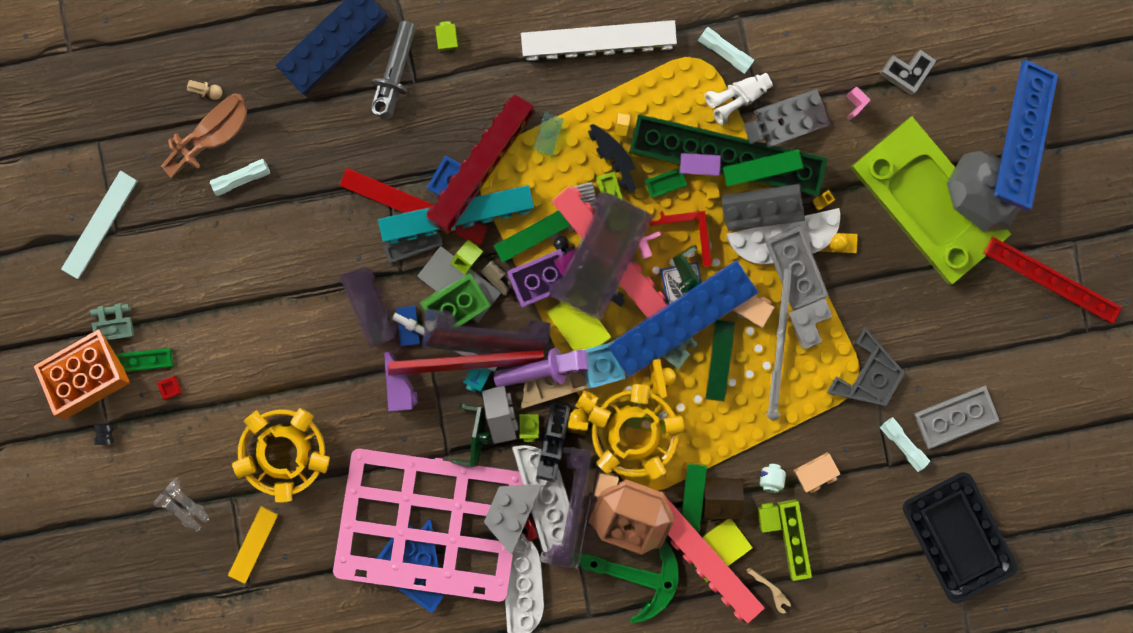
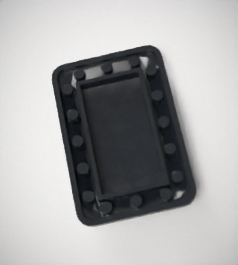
[902,472,1018,603]

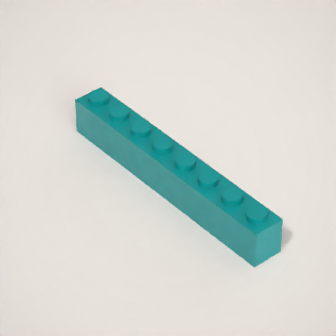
[378,185,534,245]

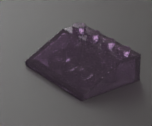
[340,267,398,348]

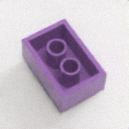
[507,249,575,307]

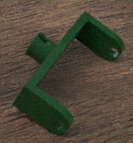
[672,245,701,293]
[451,404,491,467]

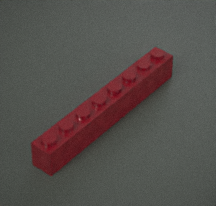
[426,94,535,235]

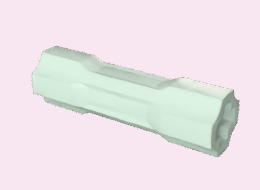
[698,27,754,74]
[210,159,270,196]
[880,417,930,472]

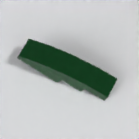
[705,320,735,402]

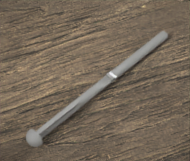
[766,269,792,421]

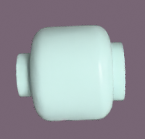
[760,464,786,493]

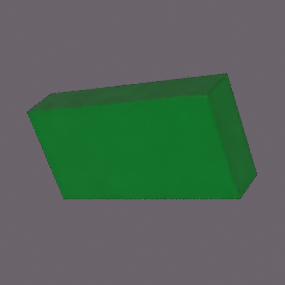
[645,168,687,198]

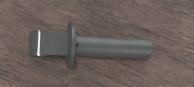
[371,21,417,120]

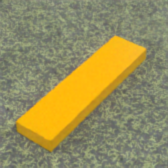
[228,506,279,584]

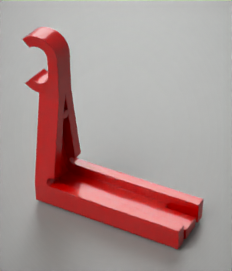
[644,211,712,267]

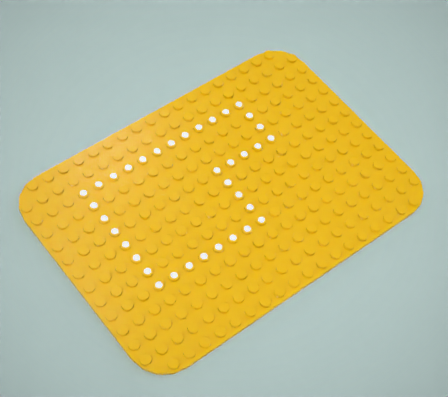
[480,57,860,491]

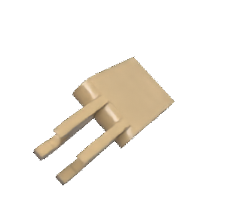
[746,568,791,613]

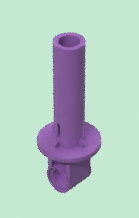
[494,348,589,387]

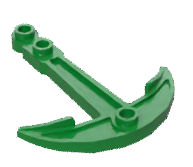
[568,540,679,623]

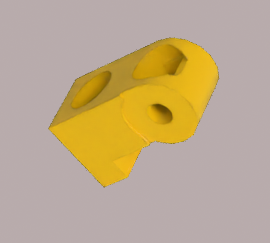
[575,389,599,414]

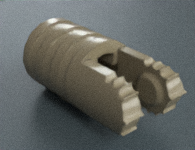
[481,260,513,295]

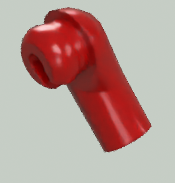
[525,515,538,541]

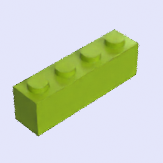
[777,499,812,581]

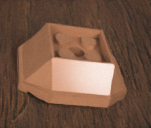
[588,480,674,555]

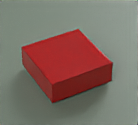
[157,375,183,400]

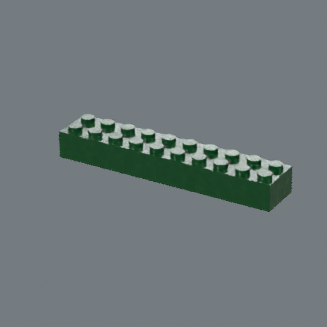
[629,114,828,197]

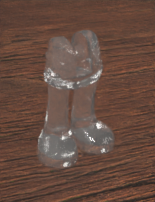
[152,477,210,532]

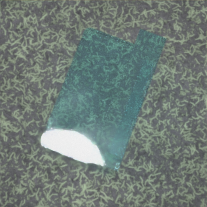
[534,112,564,156]

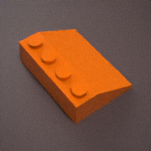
[34,330,130,420]

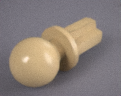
[187,80,223,100]

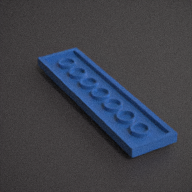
[994,60,1058,211]
[607,260,759,377]

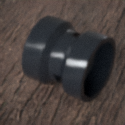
[94,424,114,445]

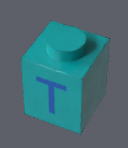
[463,368,492,393]

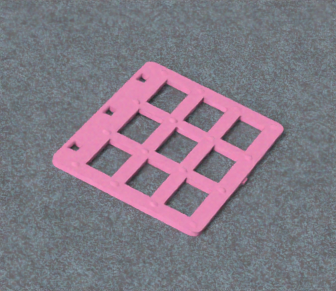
[333,449,523,601]

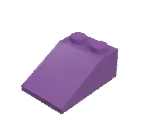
[384,351,418,411]

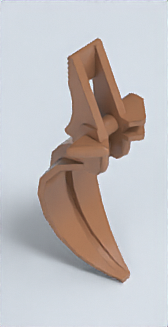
[161,93,247,178]

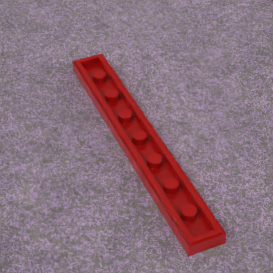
[339,168,488,245]
[983,237,1122,324]
[387,350,544,376]

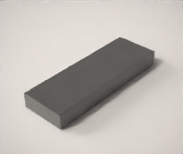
[383,230,444,264]

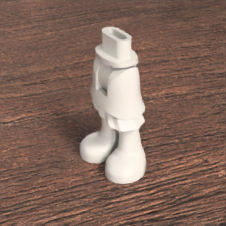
[704,73,773,125]

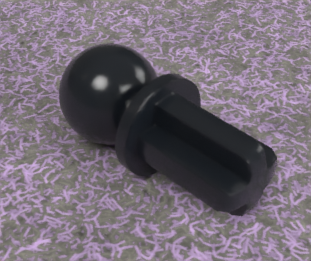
[554,236,575,255]

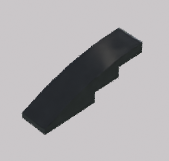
[536,401,570,482]

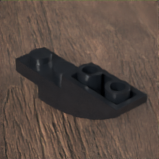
[588,124,637,193]

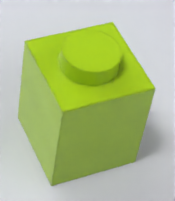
[435,21,458,52]
[450,240,483,275]
[757,502,782,533]

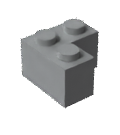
[879,50,937,95]
[787,298,832,349]
[482,386,518,444]

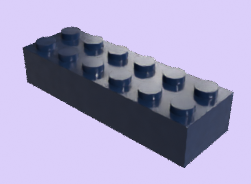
[275,0,389,96]

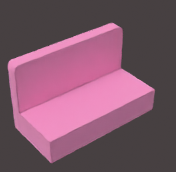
[846,87,870,120]
[636,232,660,259]

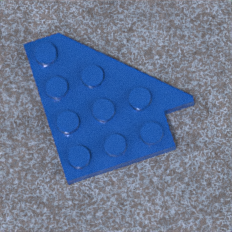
[377,519,443,613]

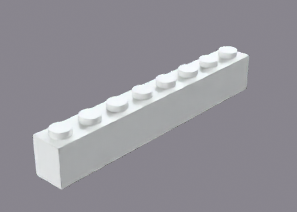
[521,20,677,61]

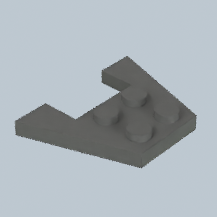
[826,327,905,406]

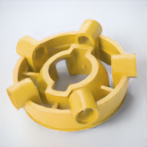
[588,384,685,480]
[232,408,330,502]

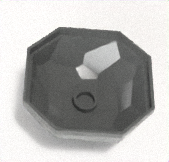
[947,151,1020,232]

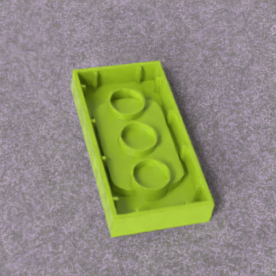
[850,117,1012,284]

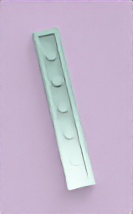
[61,171,138,279]

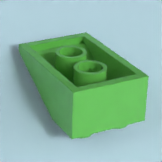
[419,274,491,337]

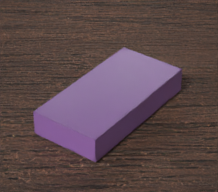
[680,153,720,176]

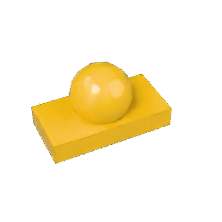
[818,233,858,253]
[649,359,676,398]
[567,409,588,435]

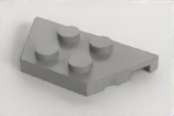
[484,484,542,554]

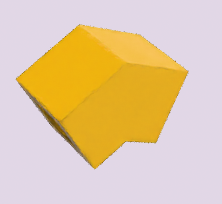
[615,113,630,137]
[701,180,720,200]
[812,190,835,211]

